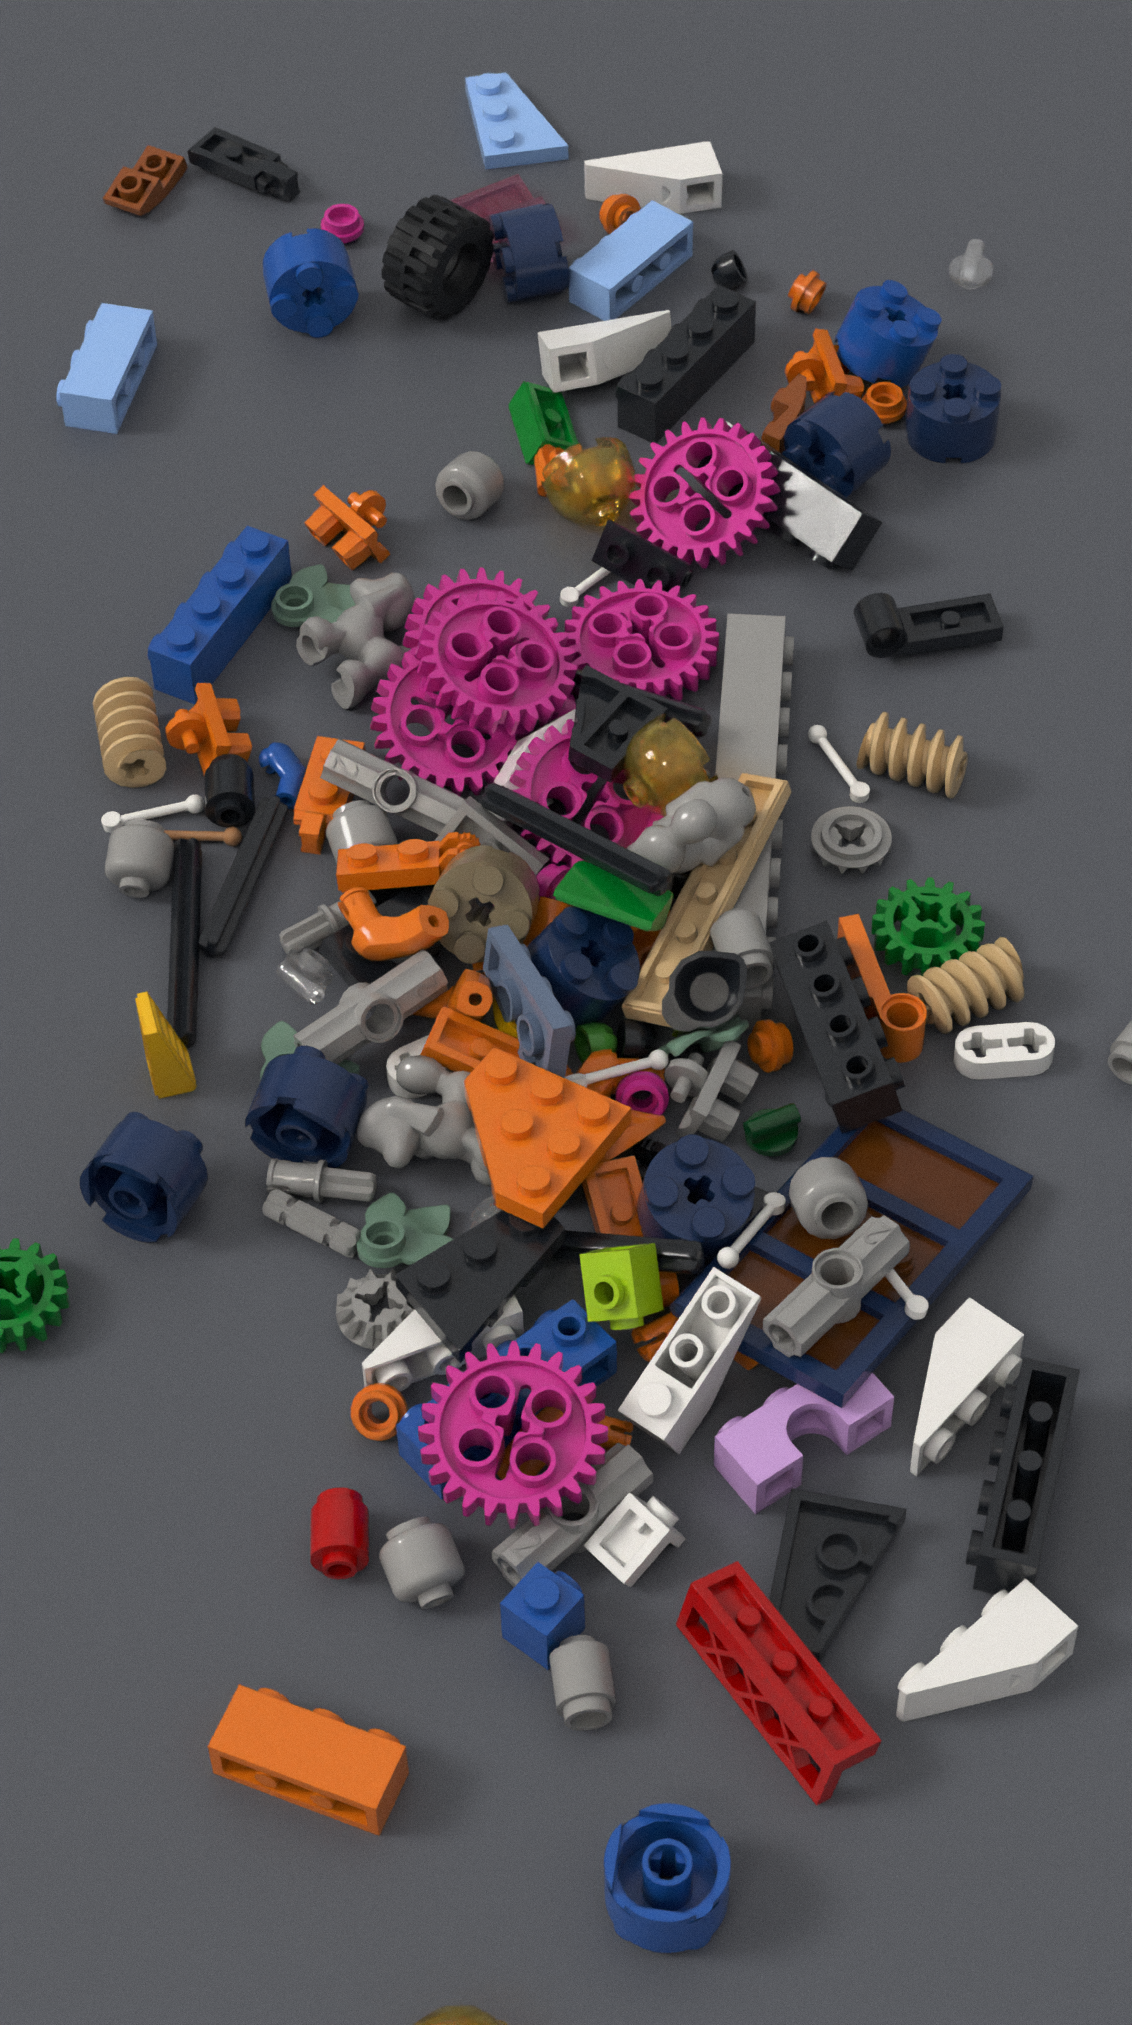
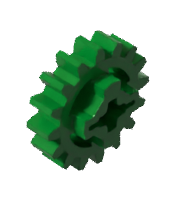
[871,877,985,976]
[0,1238,70,1354]

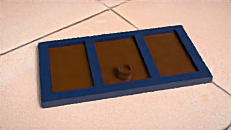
[670,1109,1034,1408]

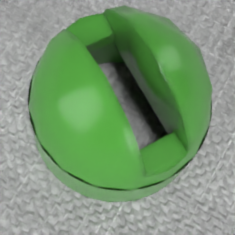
[574,1022,618,1063]

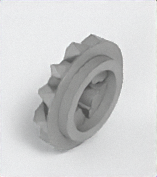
[811,806,892,874]
[336,1268,414,1349]

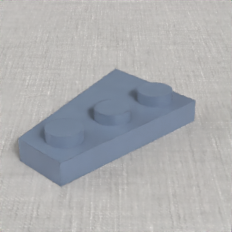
[483,924,576,1078]

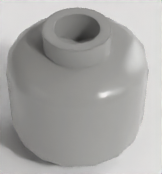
[435,451,504,520]
[326,800,398,863]
[105,819,174,898]
[789,1157,868,1239]
[379,1516,465,1610]

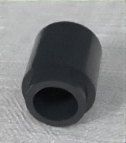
[204,754,255,828]

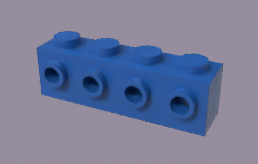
[147,526,292,705]
[396,1299,617,1500]

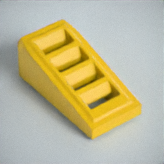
[135,992,197,1099]

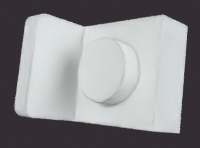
[583,1492,686,1587]

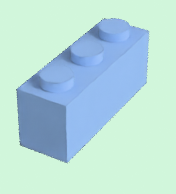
[568,200,693,321]
[56,303,157,434]

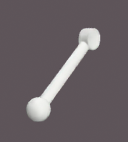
[560,567,611,608]
[808,725,870,803]
[101,794,205,833]
[565,1050,669,1087]
[717,1192,786,1269]
[854,1229,928,1320]

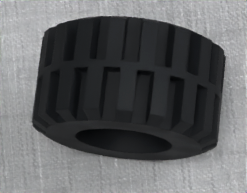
[381,195,494,320]

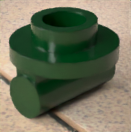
[743,1103,801,1157]

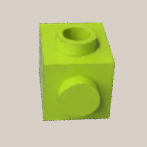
[579,1243,664,1330]

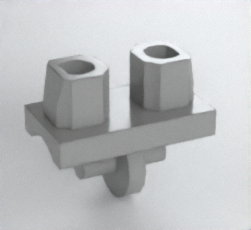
[664,1040,759,1142]

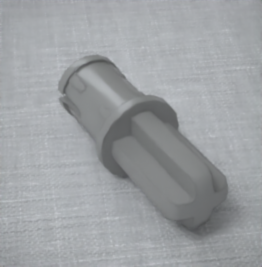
[279,890,378,959]
[266,1158,377,1203]

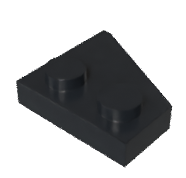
[568,665,668,783]

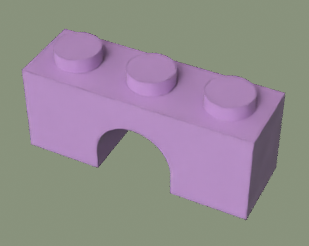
[714,1373,894,1515]

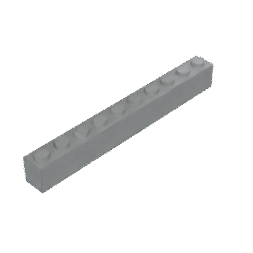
[712,613,794,1029]

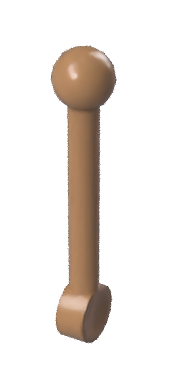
[164,827,242,847]

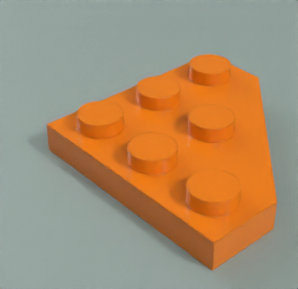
[464,1047,632,1228]

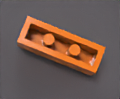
[208,1684,409,1836]

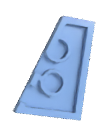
[465,72,569,170]

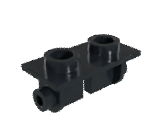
[591,519,694,592]

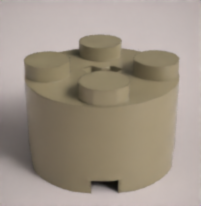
[428,845,540,964]

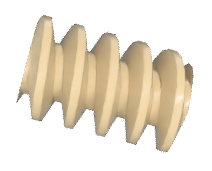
[93,677,167,788]
[856,711,968,798]
[907,937,1024,1034]

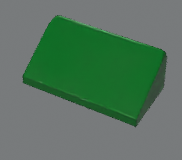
[509,381,581,465]
[553,861,673,931]

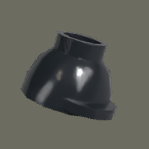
[662,951,747,1032]

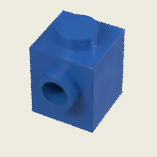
[500,1562,585,1670]

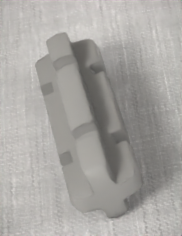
[262,1189,361,1258]

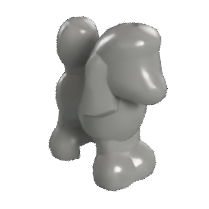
[296,573,415,709]
[626,778,756,890]
[356,1055,491,1187]

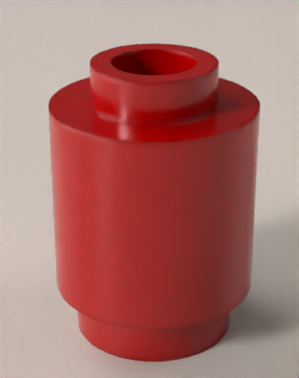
[310,1487,369,1580]

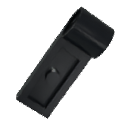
[854,593,1004,658]

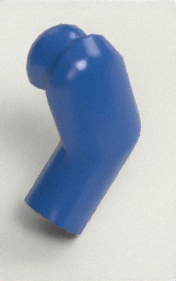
[259,742,306,809]

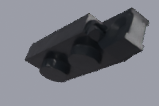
[187,127,300,202]

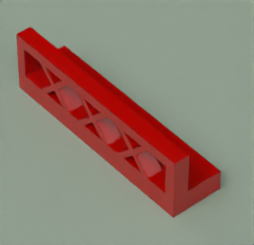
[676,1561,882,1806]

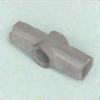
[320,739,466,835]
[293,949,448,1064]
[763,1215,910,1358]
[492,1442,653,1587]

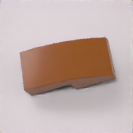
[103,145,188,216]
[761,374,806,453]

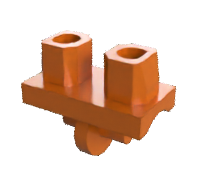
[785,328,864,404]
[304,485,390,571]
[165,683,252,775]

